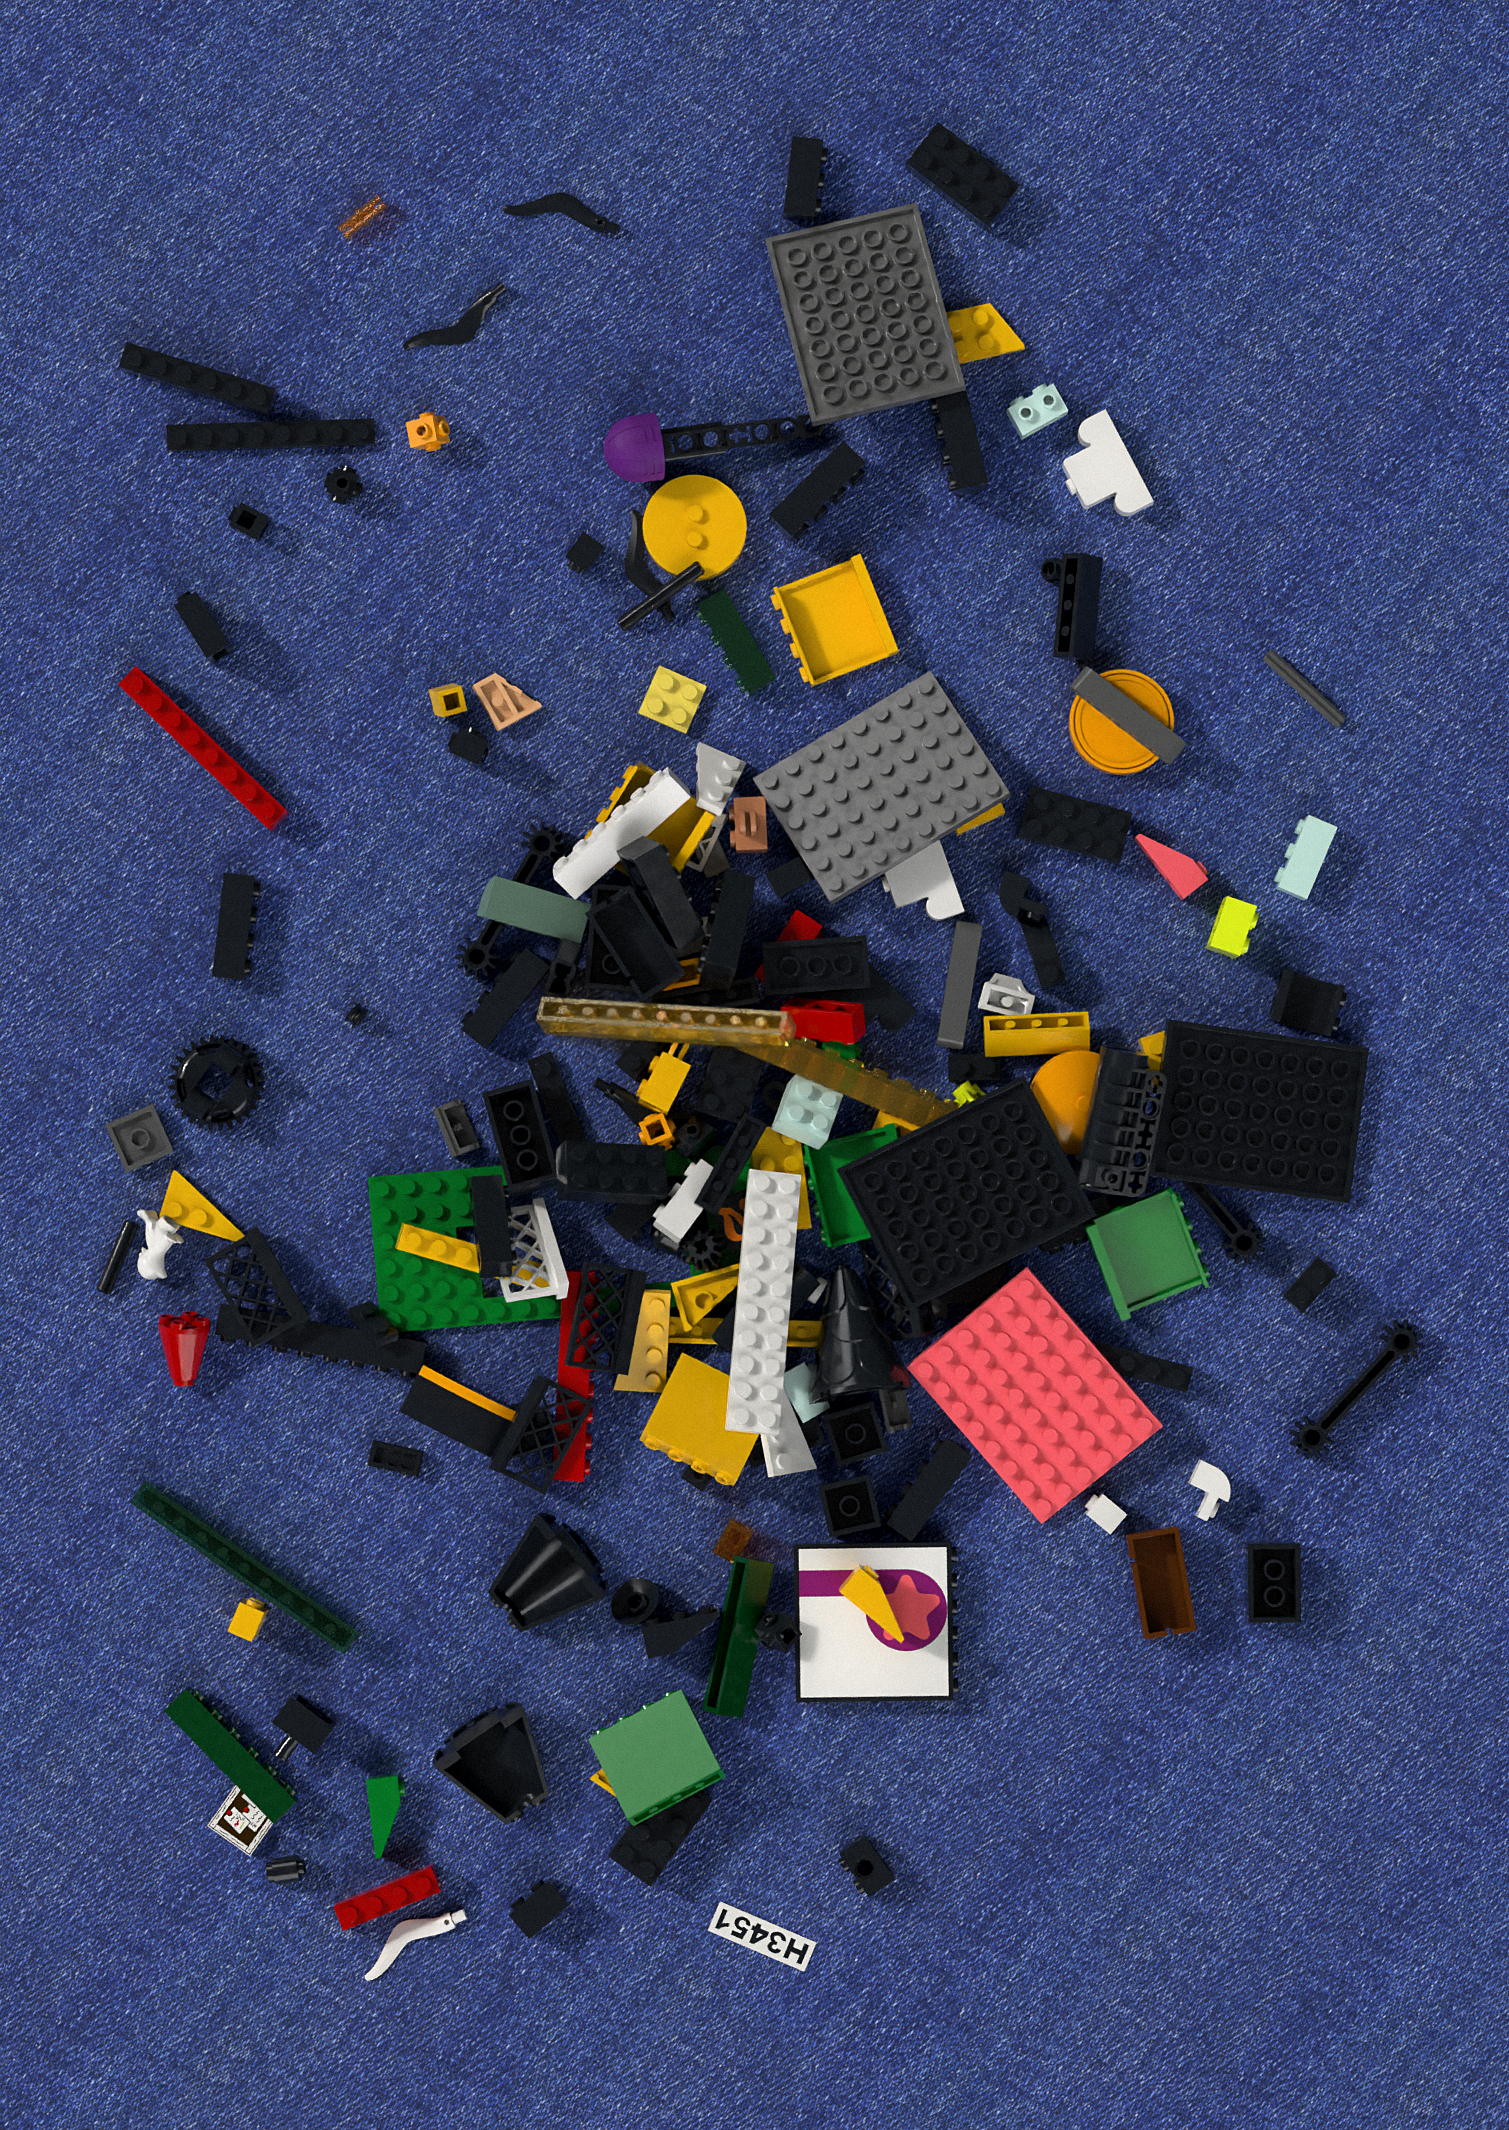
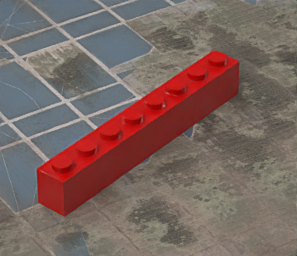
[118,666,289,831]
[553,1269,600,1482]

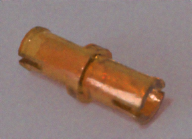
[337,194,388,240]

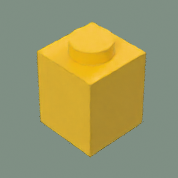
[429,683,467,717]

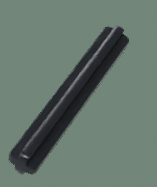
[617,561,705,631]

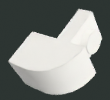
[1188,1459,1230,1521]

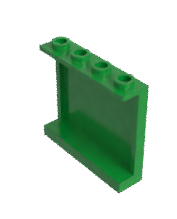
[802,1123,901,1248]
[1083,1186,1210,1321]
[588,1689,726,1826]

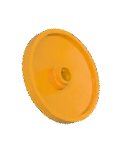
[1030,1050,1099,1154]

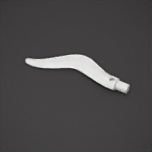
[365,1909,467,1981]

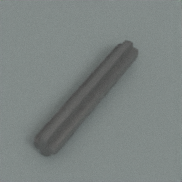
[1263,650,1346,727]

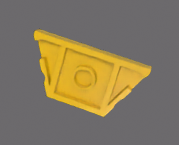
[946,303,1025,364]

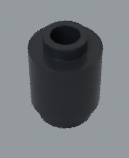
[266,1855,306,1885]

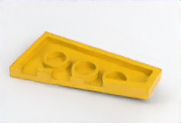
[613,1289,671,1393]

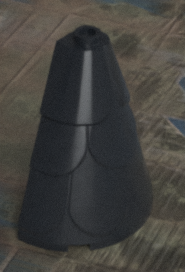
[808,1265,913,1405]

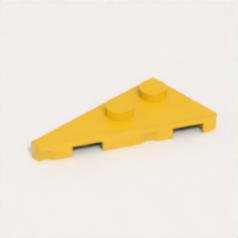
[159,1170,247,1245]
[671,1263,740,1332]

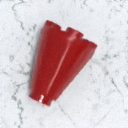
[158,1311,211,1386]

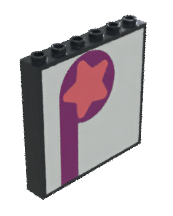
[794,1541,959,1703]

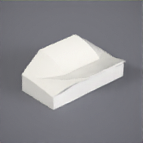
[978,973,1035,1015]

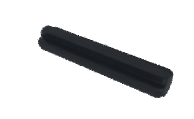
[97,1220,139,1295]

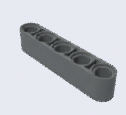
[1069,666,1187,765]
[936,920,983,1050]

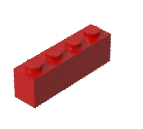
[333,1864,443,1931]

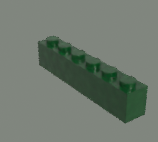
[702,1555,774,1718]
[164,1687,299,1824]

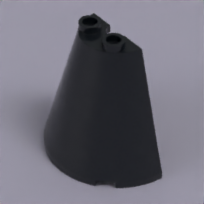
[488,1513,609,1633]
[433,1702,549,1824]

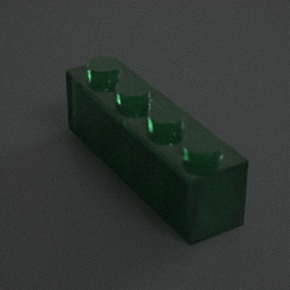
[696,589,776,697]

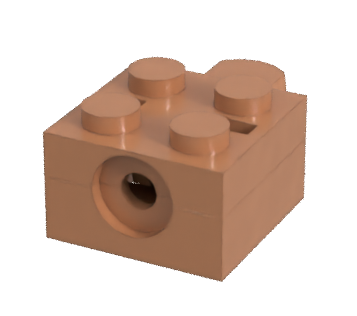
[729,796,768,854]

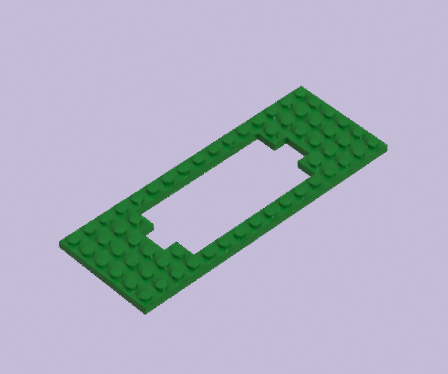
[368,1145,795,1332]

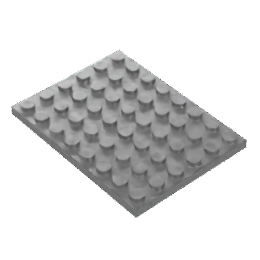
[765,203,966,426]
[752,671,1011,905]

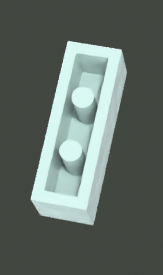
[1274,815,1337,901]

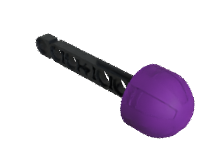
[604,412,825,482]

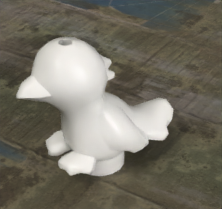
[137,1209,184,1280]

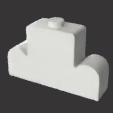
[1062,409,1154,516]
[880,840,964,921]

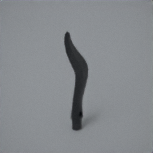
[503,193,620,235]
[403,282,507,350]
[625,509,676,623]
[593,1078,707,1128]

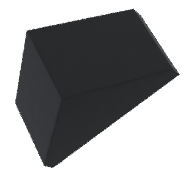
[766,856,814,899]

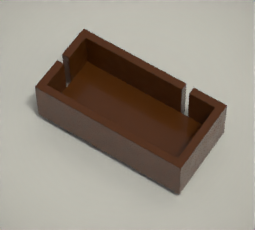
[1125,1525,1197,1640]

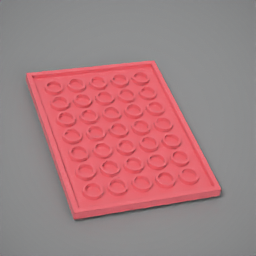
[907,1267,1163,1524]

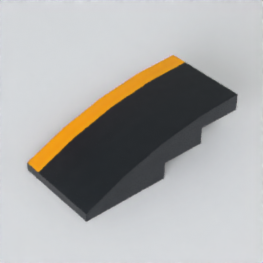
[399,1364,516,1457]

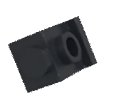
[228,503,271,543]

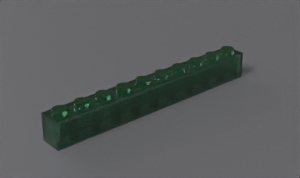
[130,1479,362,1654]

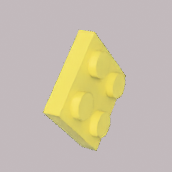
[638,665,707,734]

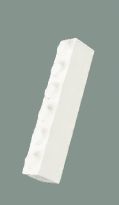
[553,767,691,900]

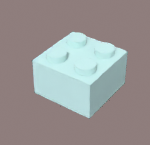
[771,1074,843,1150]

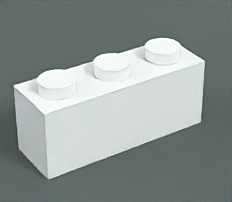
[653,1159,713,1244]

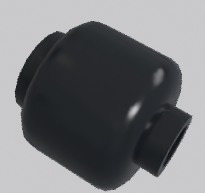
[649,1226,690,1255]

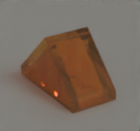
[712,1516,754,1563]

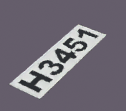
[708,1902,816,1971]

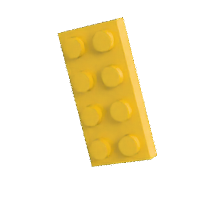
[749,1127,812,1230]

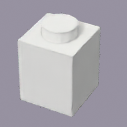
[1085,1493,1127,1535]

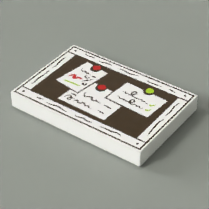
[207,1779,286,1856]

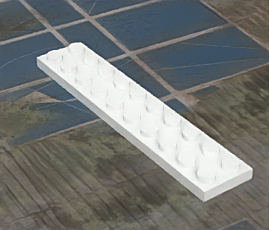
[725,1169,801,1436]

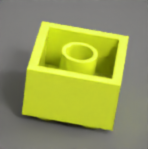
[1206,896,1259,959]

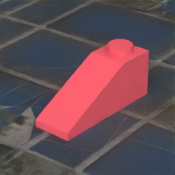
[1134,834,1208,900]

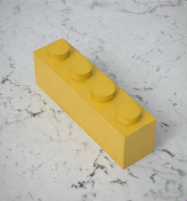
[984,1011,1090,1057]

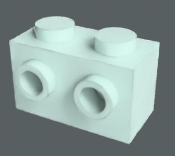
[1007,383,1068,440]

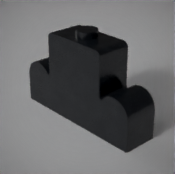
[820,964,917,1032]

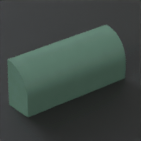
[477,876,591,943]

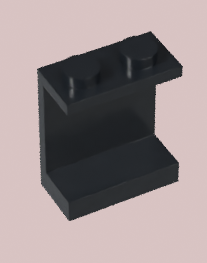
[1268,968,1347,1037]

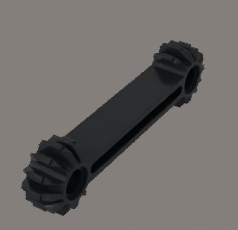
[455,822,565,979]
[1138,1125,1266,1265]
[1289,1320,1423,1459]

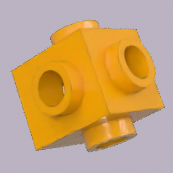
[406,412,450,451]
[638,1112,677,1151]

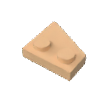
[472,673,542,732]

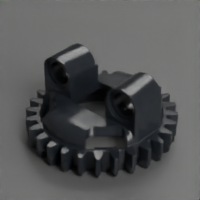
[168,1035,265,1131]

